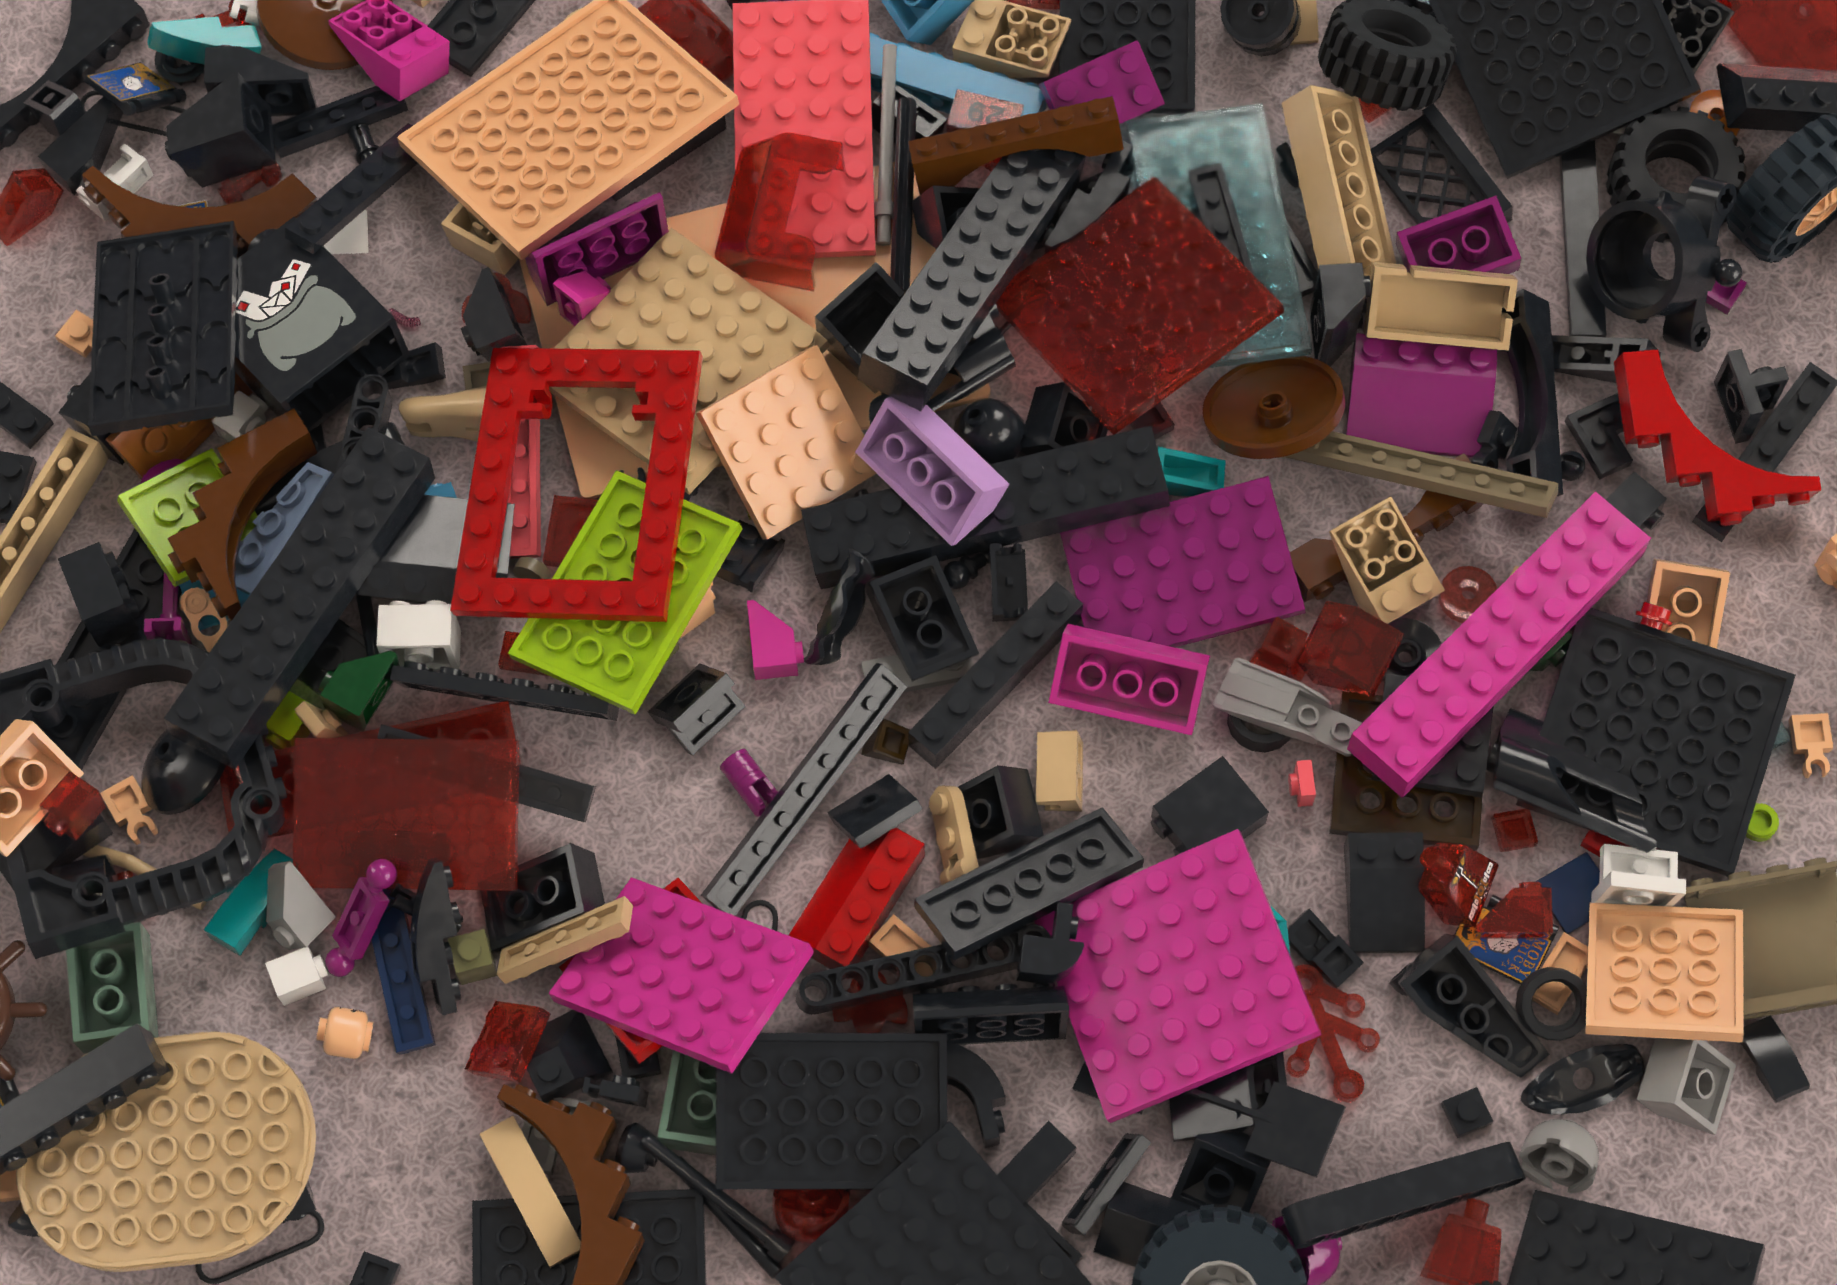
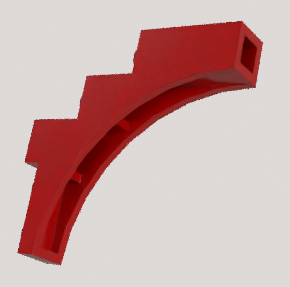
[1614,349,1821,526]

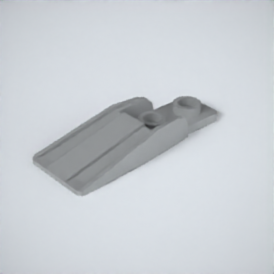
[1213,658,1362,756]

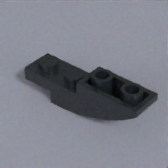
[1042,140,1133,263]
[411,857,461,1015]

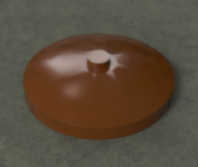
[256,0,393,70]
[1202,354,1346,459]

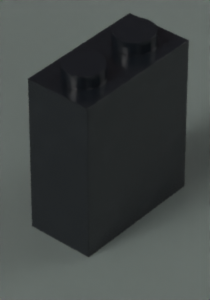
[1151,756,1269,856]

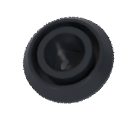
[615,1122,658,1174]

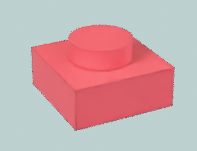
[1288,760,1316,807]

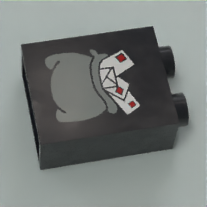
[234,217,410,432]

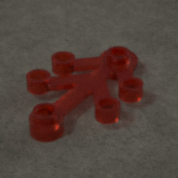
[1286,964,1380,1103]

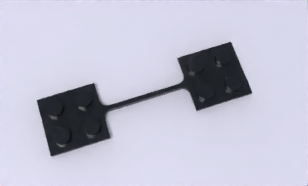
[1072,1061,1346,1178]

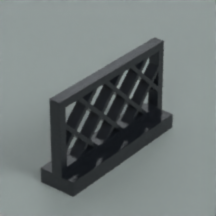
[1370,103,1513,224]

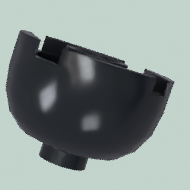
[954,398,1027,464]

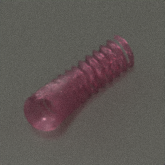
[389,308,421,327]

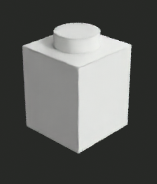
[265,946,328,1006]

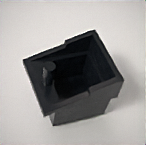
[815,262,905,394]

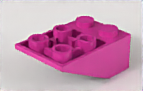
[329,0,450,102]

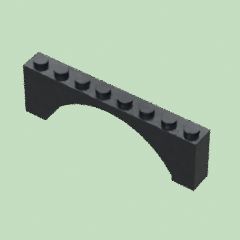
[0,0,150,150]

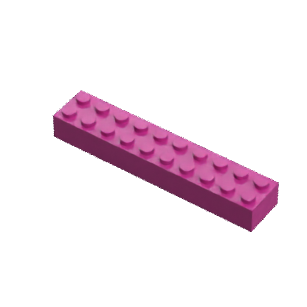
[1347,491,1651,798]

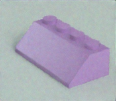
[855,397,1009,546]

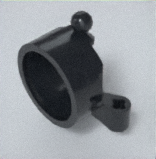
[1586,175,1742,352]

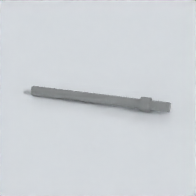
[874,44,897,246]

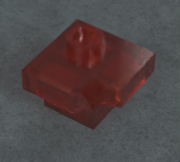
[1249,616,1317,682]

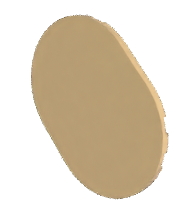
[16,1032,316,1272]

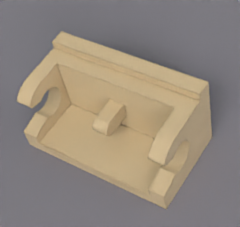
[1036,730,1083,812]

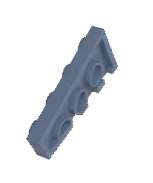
[235,462,334,595]

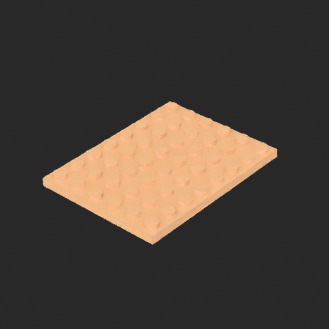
[397,0,739,261]

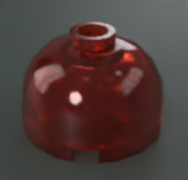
[772,1189,850,1244]

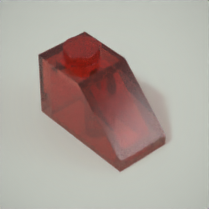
[0,168,64,246]
[1473,882,1553,939]

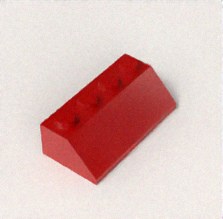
[788,827,925,979]

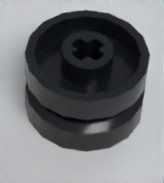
[1220,0,1301,57]

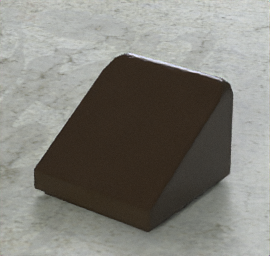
[861,718,910,764]

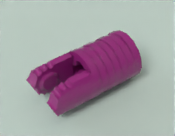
[720,749,778,817]

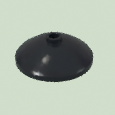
[141,729,226,815]

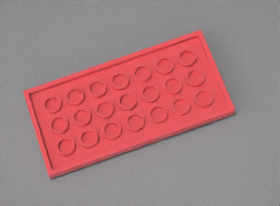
[732,0,876,261]

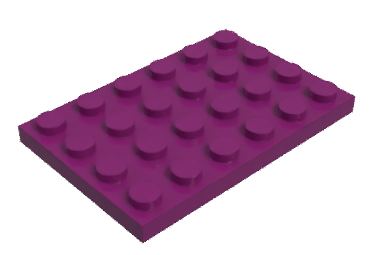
[1060,476,1306,648]

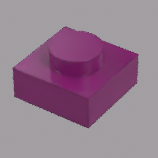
[1706,279,1747,315]

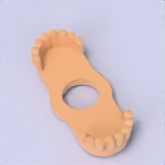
[179,587,228,653]

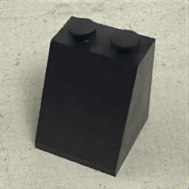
[165,73,276,188]

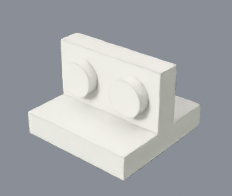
[1591,844,1686,906]

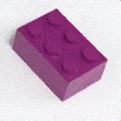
[1038,40,1165,124]
[1396,196,1522,274]

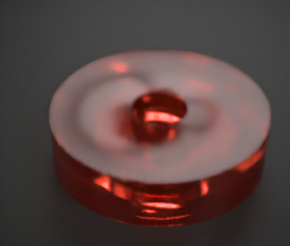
[1439,566,1497,623]

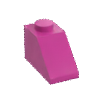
[553,271,611,327]
[747,600,804,680]

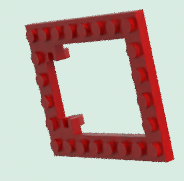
[450,348,703,622]

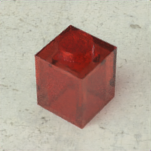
[40,771,106,840]

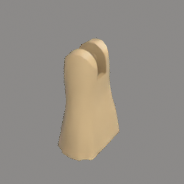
[399,386,486,442]

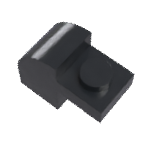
[1016,902,1084,984]

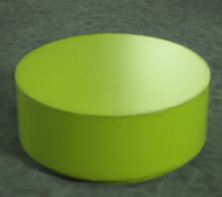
[1746,803,1779,842]

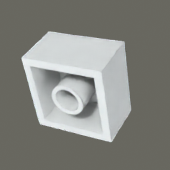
[377,600,461,671]

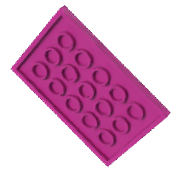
[548,877,814,1073]

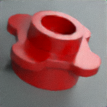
[1635,602,1672,630]

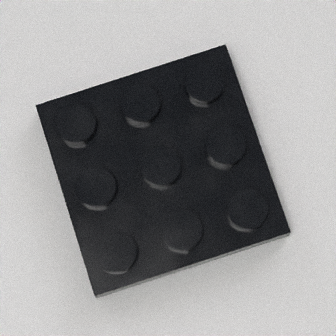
[1371,673,1494,798]

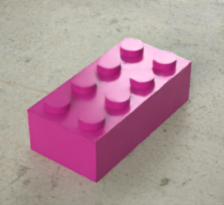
[1048,624,1210,735]

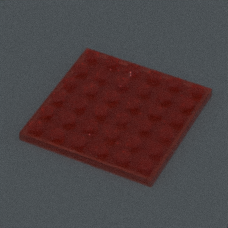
[996,176,1284,435]

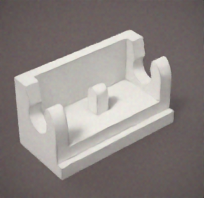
[76,144,153,221]

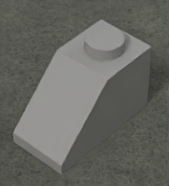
[266,861,336,950]

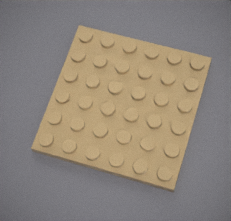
[549,228,830,495]

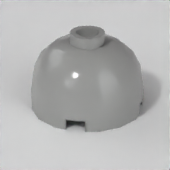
[1519,1119,1599,1193]

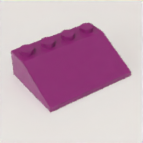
[525,192,669,306]
[1346,333,1498,458]

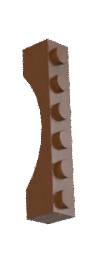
[908,96,1124,195]
[1290,453,1484,602]

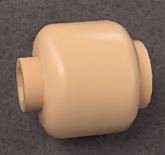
[316,1007,373,1059]

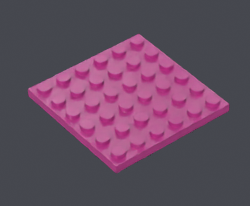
[1034,829,1322,1123]

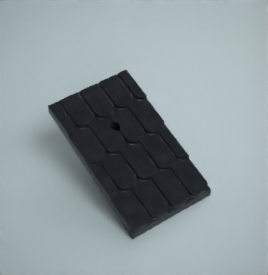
[88,221,238,436]

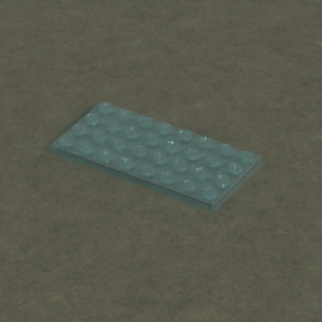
[1126,103,1312,373]

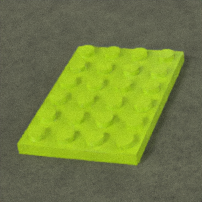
[508,470,742,715]

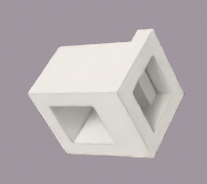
[212,390,268,442]

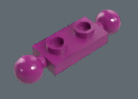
[325,859,397,977]

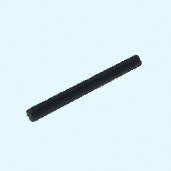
[890,97,917,293]

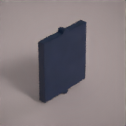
[1532,852,1600,934]

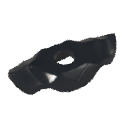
[804,548,875,665]
[1520,1044,1644,1115]

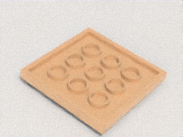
[696,345,877,540]
[1585,903,1744,1042]

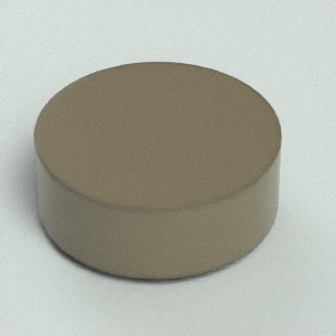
[513,556,551,579]

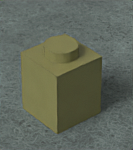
[448,929,497,985]

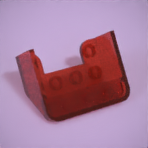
[715,132,845,292]

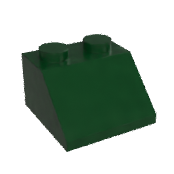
[319,651,400,732]

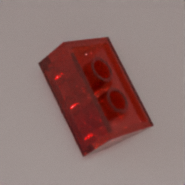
[638,0,734,82]

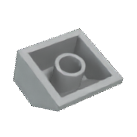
[1637,1038,1736,1135]

